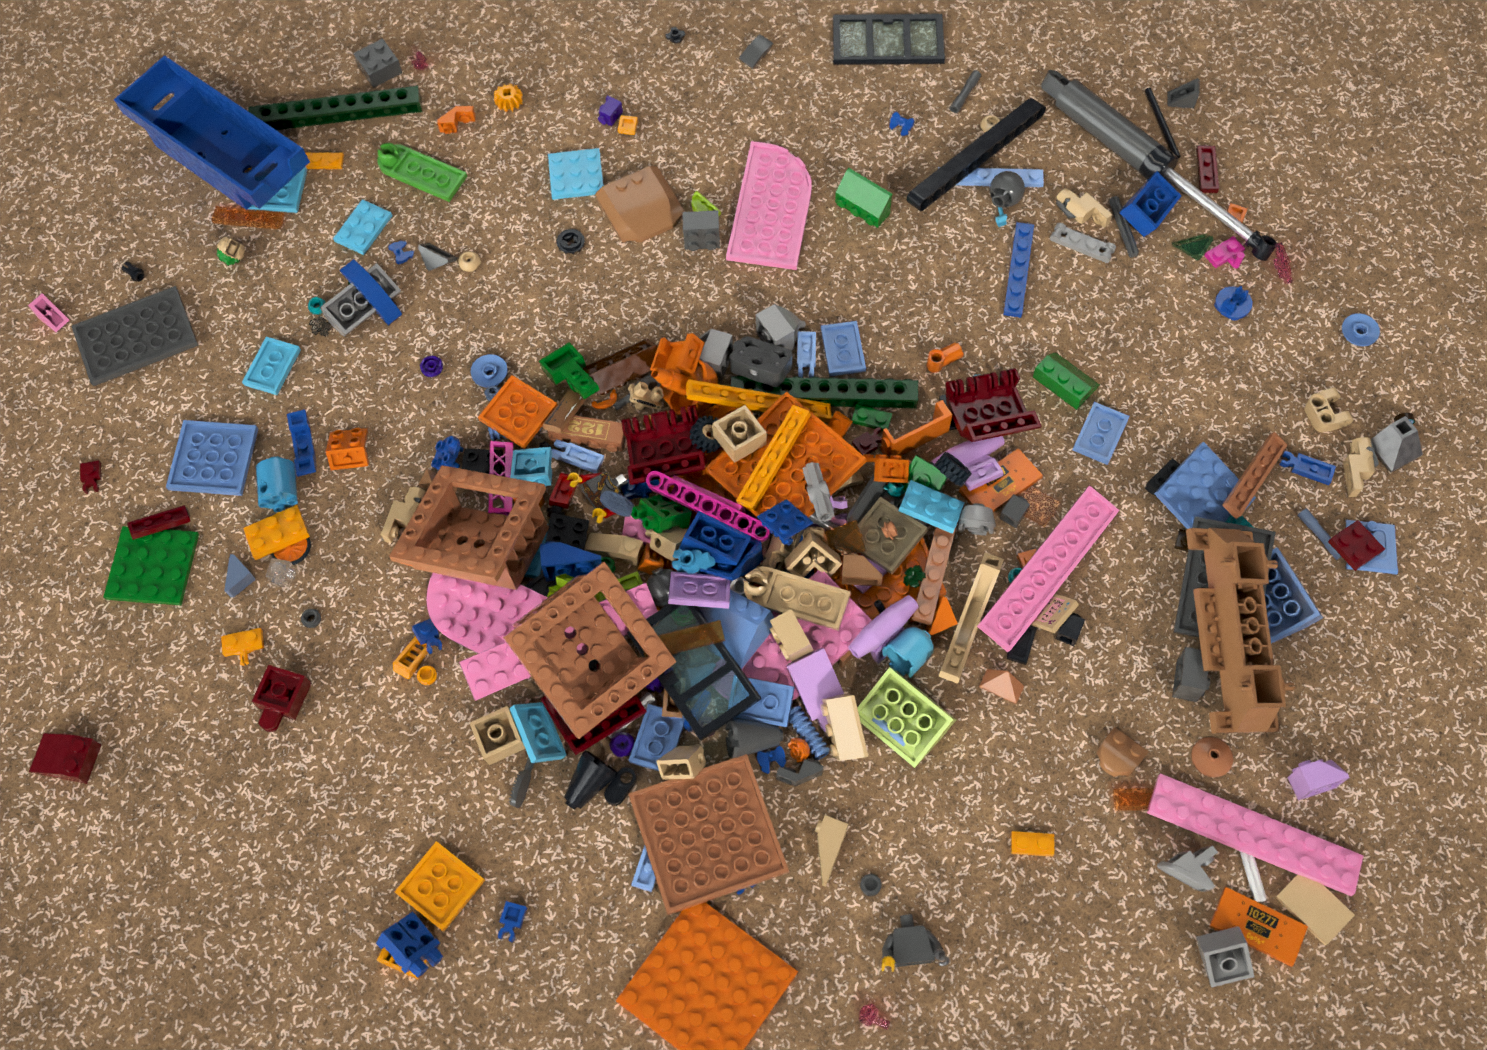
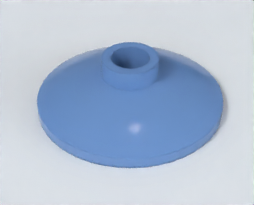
[1342,313,1380,346]
[471,354,508,388]

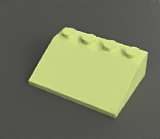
[857,667,956,768]

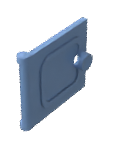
[1346,520,1398,575]

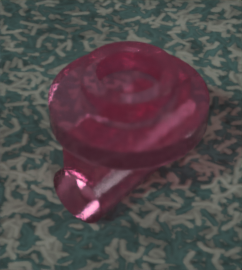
[411,51,428,70]

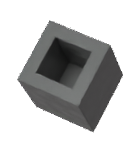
[1000,494,1030,528]

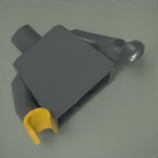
[881,914,950,972]

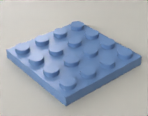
[166,420,258,496]
[1154,442,1256,529]

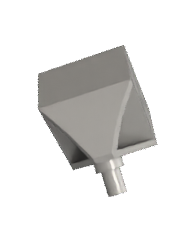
[756,304,806,351]
[699,329,733,383]

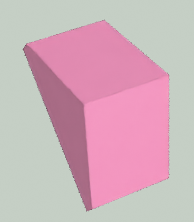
[28,293,69,332]

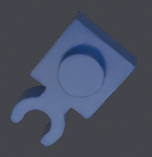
[412,619,442,654]
[498,901,527,943]

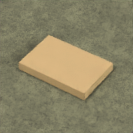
[1275,874,1355,946]

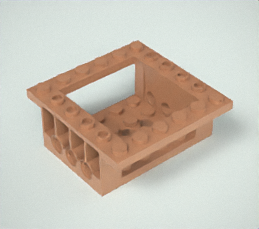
[389,465,549,590]
[503,562,677,739]

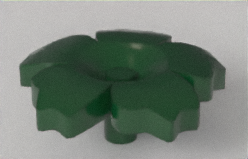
[903,565,926,588]

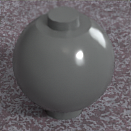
[989,171,1025,207]
[647,567,676,607]

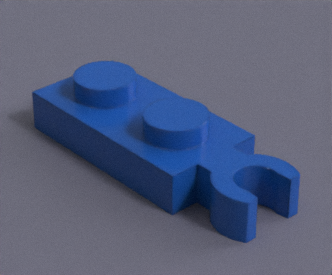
[1279,451,1336,486]

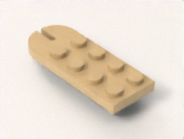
[743,567,851,631]

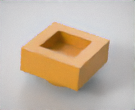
[618,115,638,135]

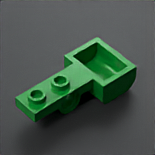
[539,342,600,399]

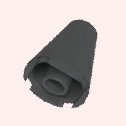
[725,718,783,759]

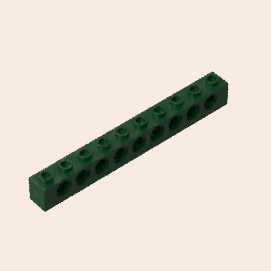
[248,86,422,130]
[731,375,918,409]

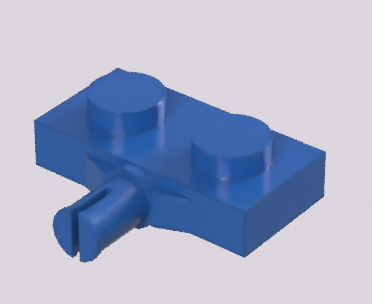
[621,479,660,500]

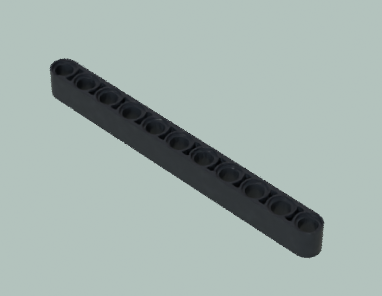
[906,98,1046,211]

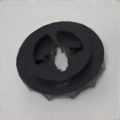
[556,229,585,255]

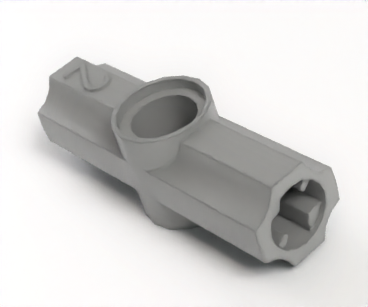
[802,462,835,522]

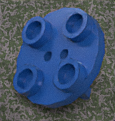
[1214,286,1253,321]
[431,436,464,471]

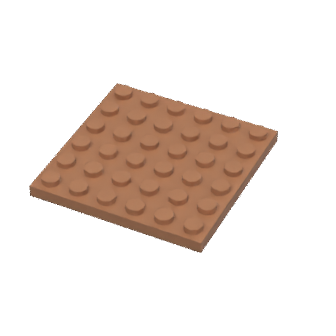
[628,754,789,915]

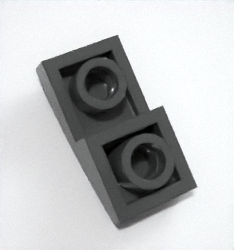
[739,34,773,69]

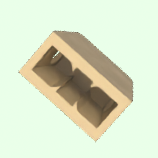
[645,526,687,561]
[656,744,706,780]

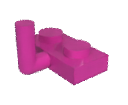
[1204,236,1245,269]

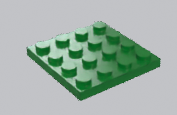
[103,526,199,606]

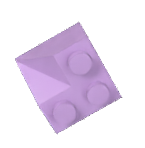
[1287,759,1350,801]

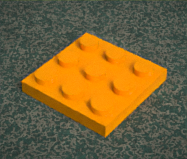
[395,841,485,932]

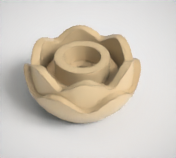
[980,115,1001,133]
[458,251,481,272]

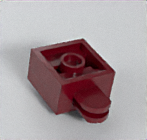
[251,665,312,732]

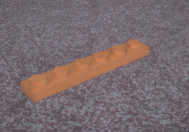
[1222,432,1287,519]
[911,525,957,625]

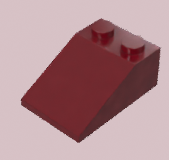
[29,733,102,784]

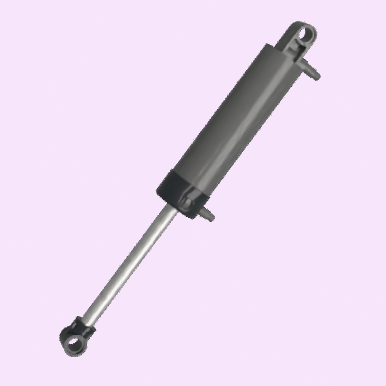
[1041,70,1278,261]

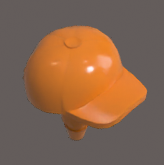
[651,360,719,418]

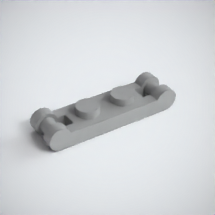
[1050,223,1116,263]

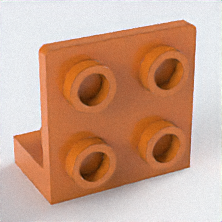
[326,428,369,470]
[863,454,909,483]

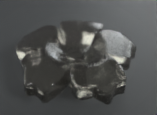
[309,317,332,337]

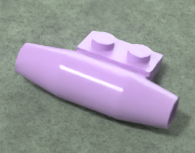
[930,436,1004,491]
[848,595,918,664]

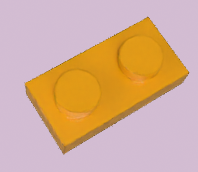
[1011,831,1054,856]

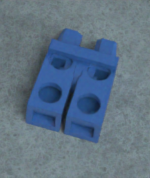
[376,912,443,978]

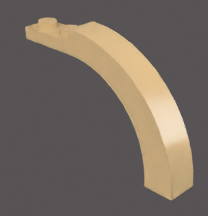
[939,552,1004,684]

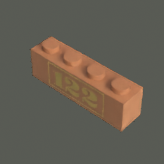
[547,415,626,452]

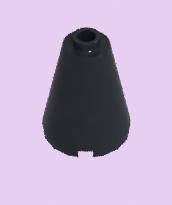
[564,750,618,810]

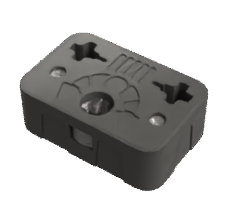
[730,336,792,387]

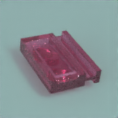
[1273,242,1293,284]

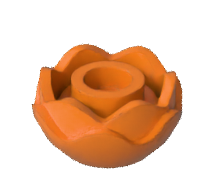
[788,738,810,763]

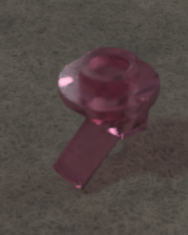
[859,1004,890,1030]

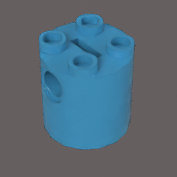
[256,456,298,512]

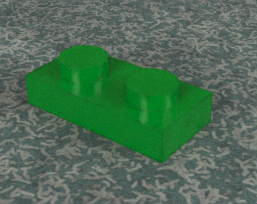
[852,404,893,431]

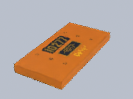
[959,448,1043,512]
[1209,887,1308,967]

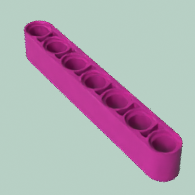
[646,471,770,542]

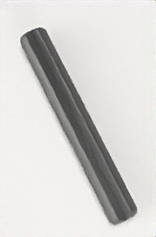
[1109,196,1139,258]

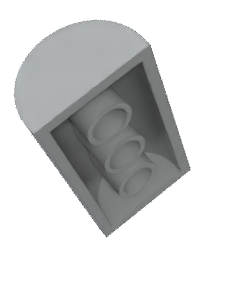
[320,263,401,336]

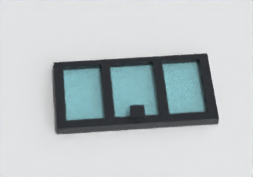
[833,14,945,65]
[627,604,762,741]

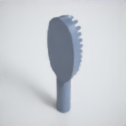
[600,491,643,521]

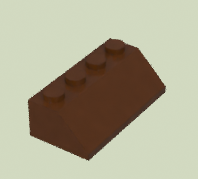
[583,338,658,395]

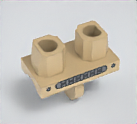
[628,381,664,411]

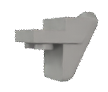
[1157,845,1218,892]

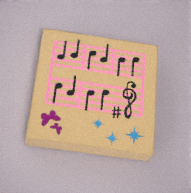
[1031,594,1079,633]

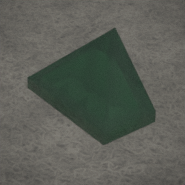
[1172,234,1213,261]

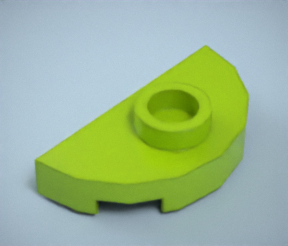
[691,191,721,215]

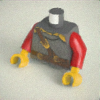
[567,472,628,523]

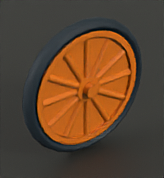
[271,537,311,566]

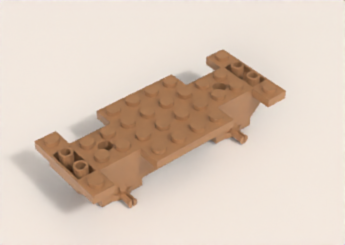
[1186,528,1295,734]

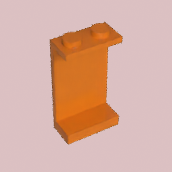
[880,400,952,459]

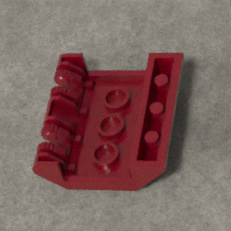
[945,368,1042,442]
[621,404,707,485]
[540,664,647,756]

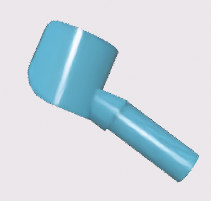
[995,207,1007,227]

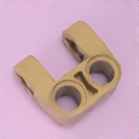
[1304,387,1354,432]

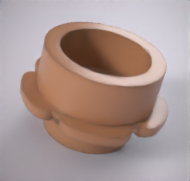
[881,521,898,540]

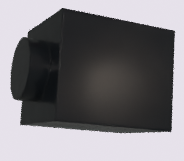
[1055,613,1085,646]

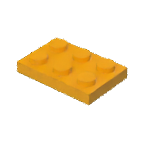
[243,505,310,560]

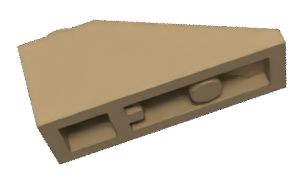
[585,533,644,567]
[815,815,848,887]

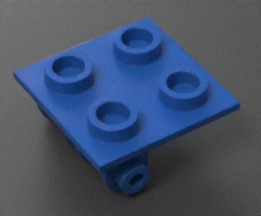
[757,499,813,545]

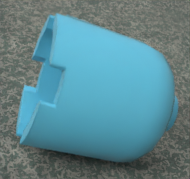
[882,627,934,678]

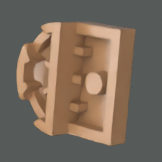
[1096,726,1148,777]

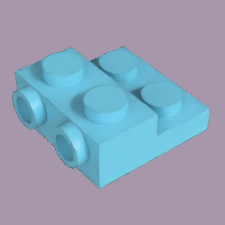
[510,447,552,487]

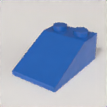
[1119,171,1182,237]
[679,511,751,565]
[699,539,763,581]
[540,541,602,582]

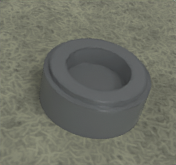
[860,874,882,896]

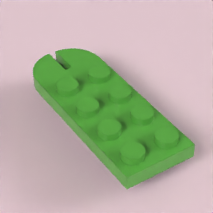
[377,143,467,202]

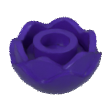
[420,356,443,377]
[609,732,635,757]

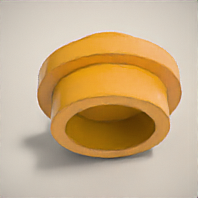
[417,665,437,685]

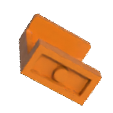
[650,333,705,376]

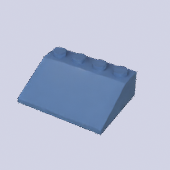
[1265,547,1323,643]
[697,590,774,669]

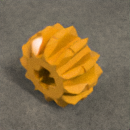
[494,83,523,112]

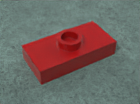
[549,473,578,509]

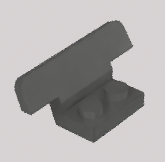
[846,474,903,529]

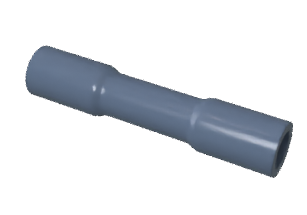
[1297,508,1341,560]

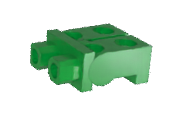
[631,492,692,534]

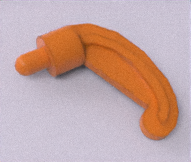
[592,389,617,409]

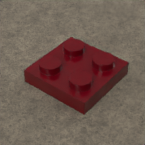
[1328,520,1385,571]

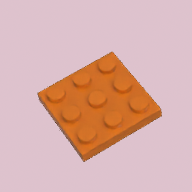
[478,375,558,449]

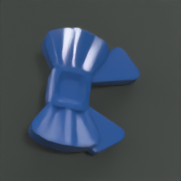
[889,112,914,136]
[388,241,414,264]
[757,746,786,774]

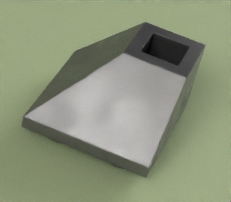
[1371,416,1423,473]

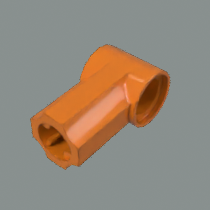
[926,343,963,373]

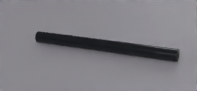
[1145,88,1181,158]

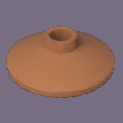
[1191,737,1233,777]

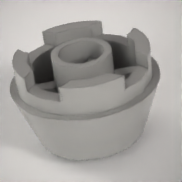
[958,503,996,535]

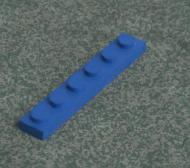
[1003,222,1034,318]

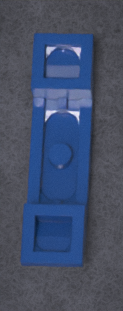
[340,259,402,326]
[287,409,317,477]

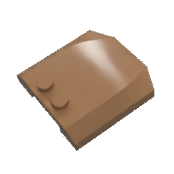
[595,166,685,243]

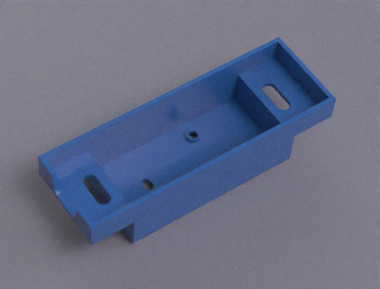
[114,55,310,210]

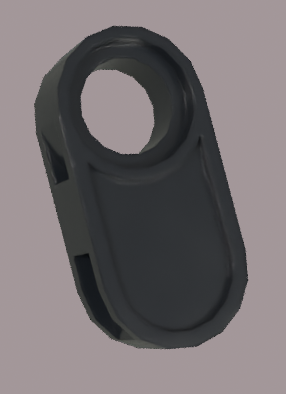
[604,767,637,806]

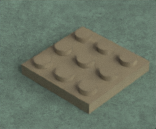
[845,497,928,575]

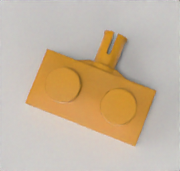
[221,628,264,666]

